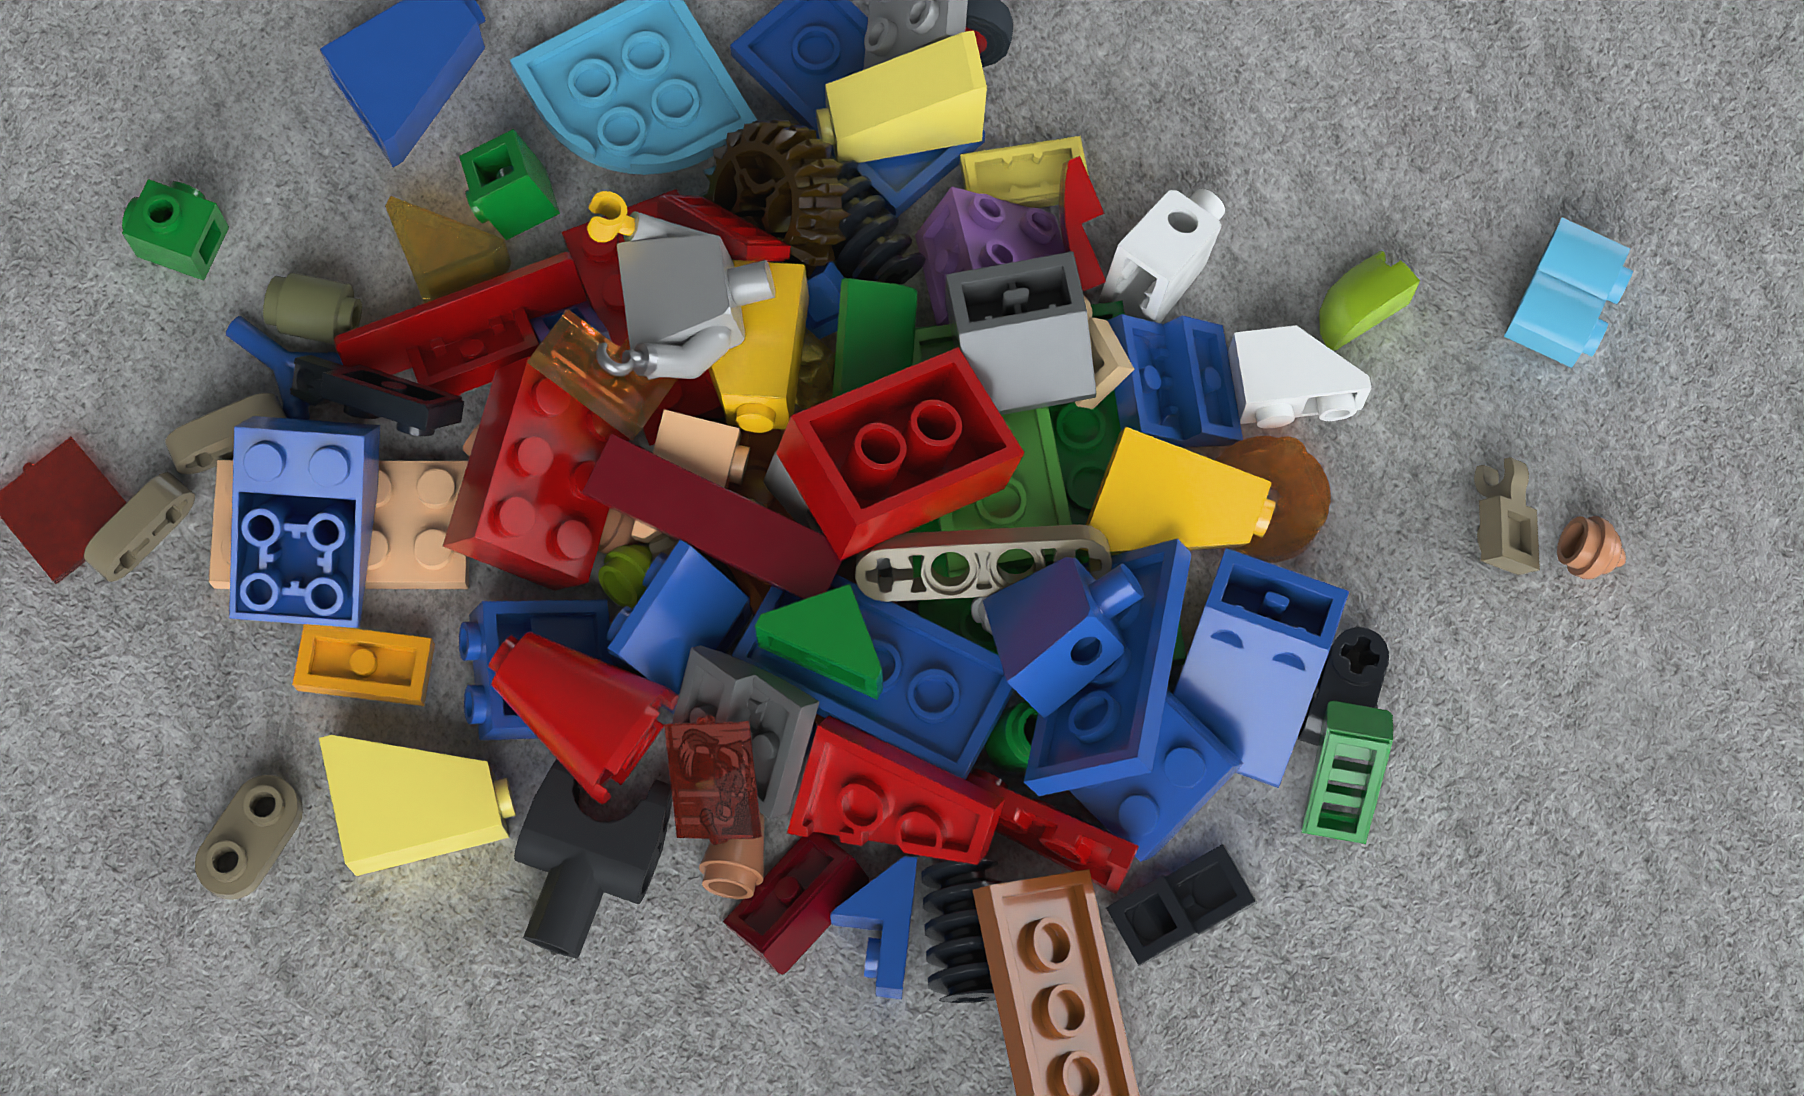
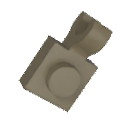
[1474,457,1540,575]

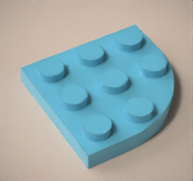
[510,0,757,175]

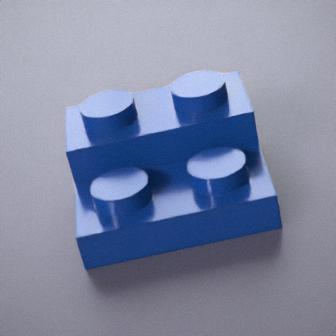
[459,600,613,740]

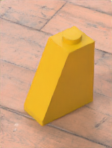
[708,260,809,433]
[1077,427,1276,557]

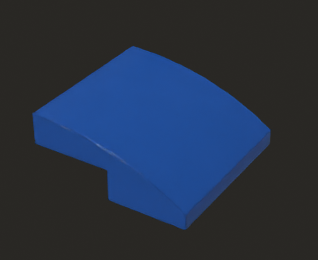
[1108,314,1243,447]

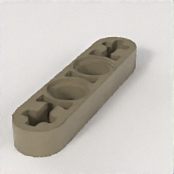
[855,524,1112,602]

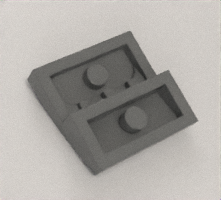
[663,645,819,820]

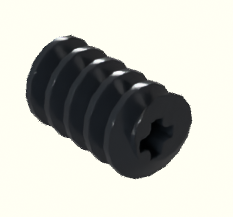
[831,160,926,285]
[921,860,1005,1003]

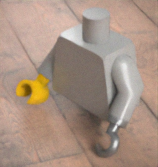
[587,191,775,380]

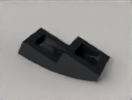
[1106,844,1258,966]

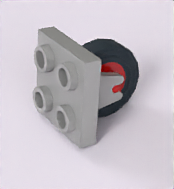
[863,0,1013,70]

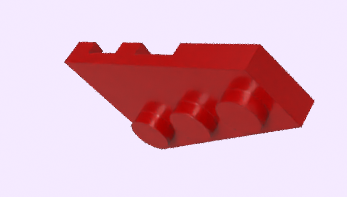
[787,716,1005,865]
[966,768,1139,895]

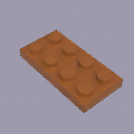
[972,869,1140,1096]

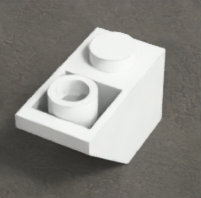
[1228,325,1371,429]

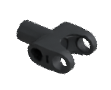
[514,758,674,958]

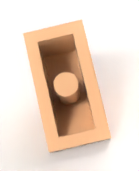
[631,409,750,543]

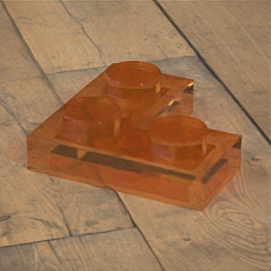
[527,309,678,440]

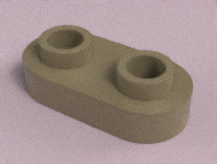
[195,775,303,900]

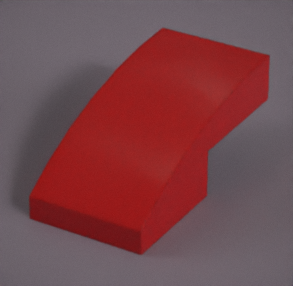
[1059,156,1107,292]

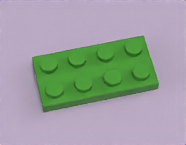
[912,324,1077,578]

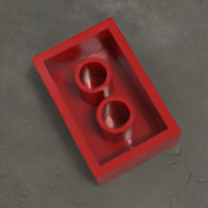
[776,347,1024,561]
[443,356,640,591]

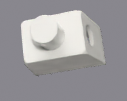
[1098,189,1225,323]

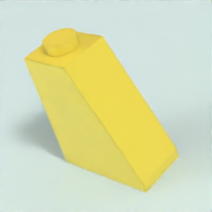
[816,30,987,163]
[319,735,516,876]

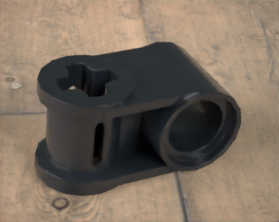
[1297,627,1389,746]

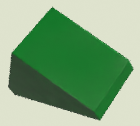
[755,584,883,700]

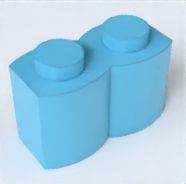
[1504,217,1633,368]

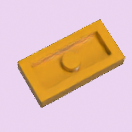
[292,624,435,706]

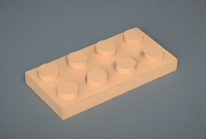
[209,460,470,589]

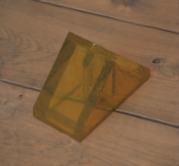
[385,196,511,303]

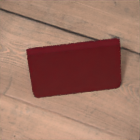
[723,832,869,975]

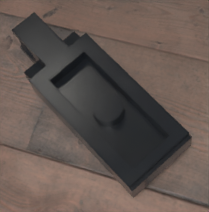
[290,355,465,436]

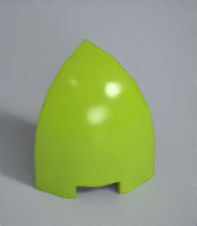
[1319,251,1420,351]

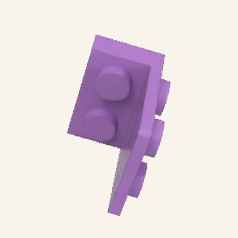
[915,186,1066,326]

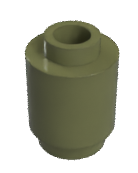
[263,272,362,345]

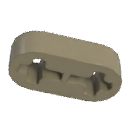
[165,393,287,475]
[84,472,195,582]

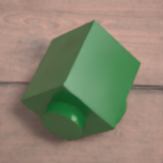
[459,129,560,241]
[122,179,229,281]

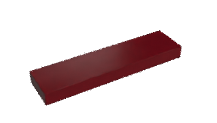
[582,434,843,600]

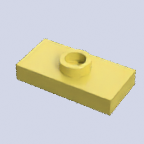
[960,136,1089,208]

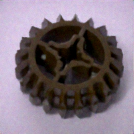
[699,119,851,278]

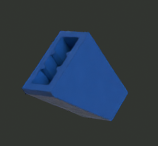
[320,0,486,168]

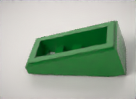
[1301,701,1393,844]

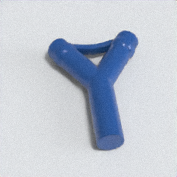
[226,316,343,420]

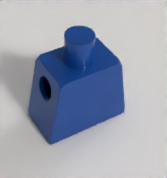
[983,557,1144,718]

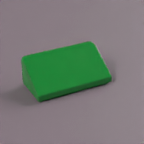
[832,278,918,398]

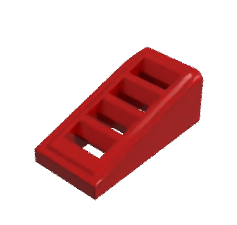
[656,195,791,261]

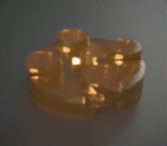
[1215,436,1331,563]

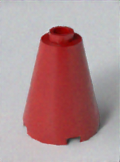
[488,632,679,804]

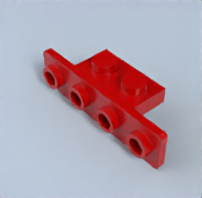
[334,252,587,396]

